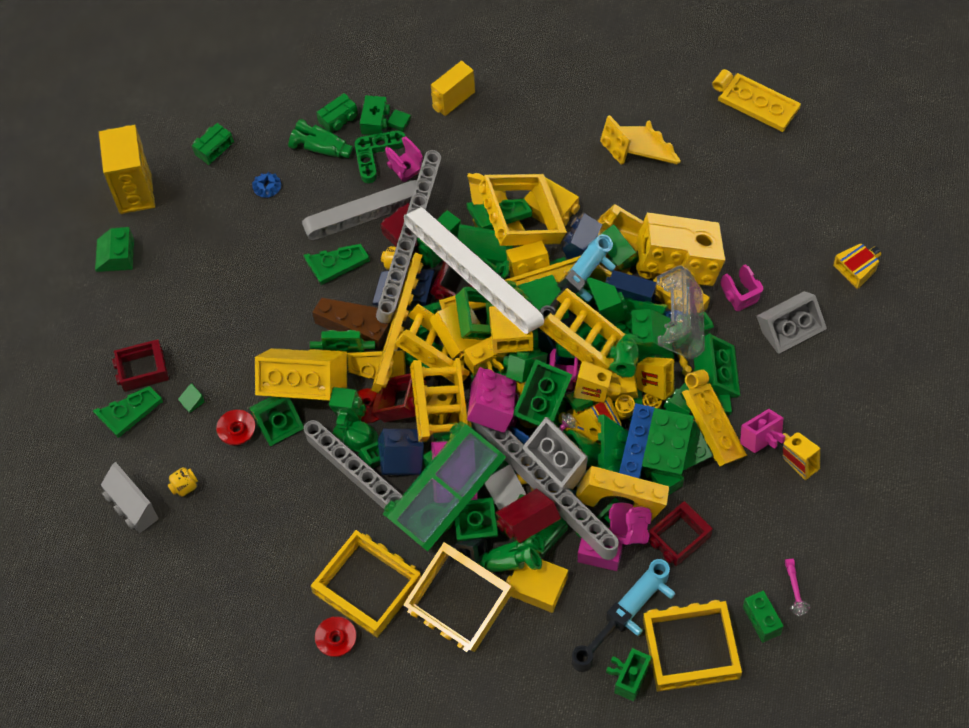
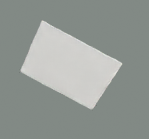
[485,464,526,510]

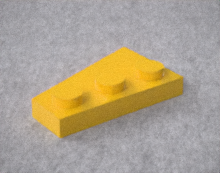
[347,350,406,379]

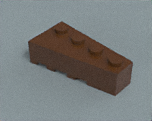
[312,298,395,351]

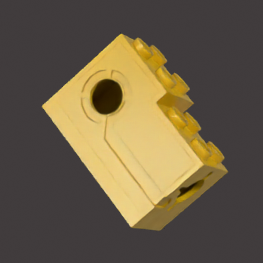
[99,125,155,214]
[636,212,725,286]
[255,348,347,400]

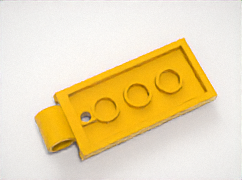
[712,69,801,132]
[682,369,747,467]

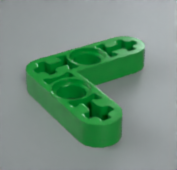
[355,131,405,183]

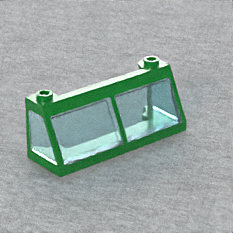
[383,421,506,552]

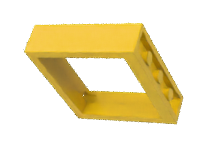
[478,174,567,246]
[311,530,421,638]
[403,542,515,652]
[643,600,742,692]

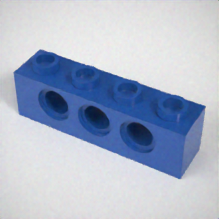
[619,403,655,479]

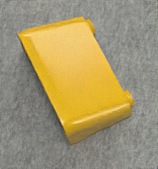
[589,204,643,282]

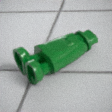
[288,119,353,158]
[477,534,545,573]

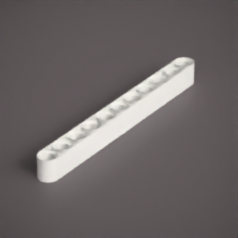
[404,207,544,334]

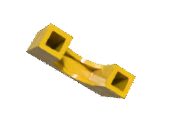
[576,466,669,521]

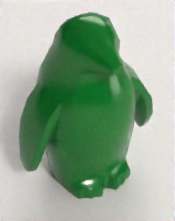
[609,333,643,377]

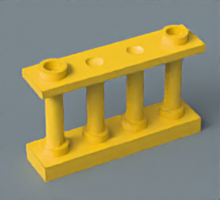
[538,288,626,370]
[395,304,470,384]
[410,358,471,442]

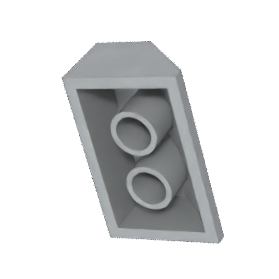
[756,291,827,354]
[522,417,588,489]
[101,462,159,534]

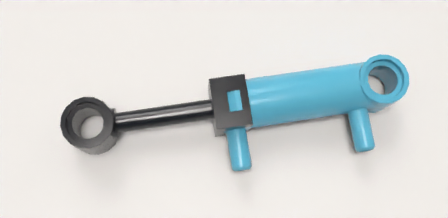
[537,234,616,331]
[572,559,675,672]

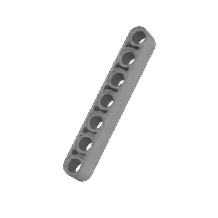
[302,180,423,240]
[304,420,406,517]

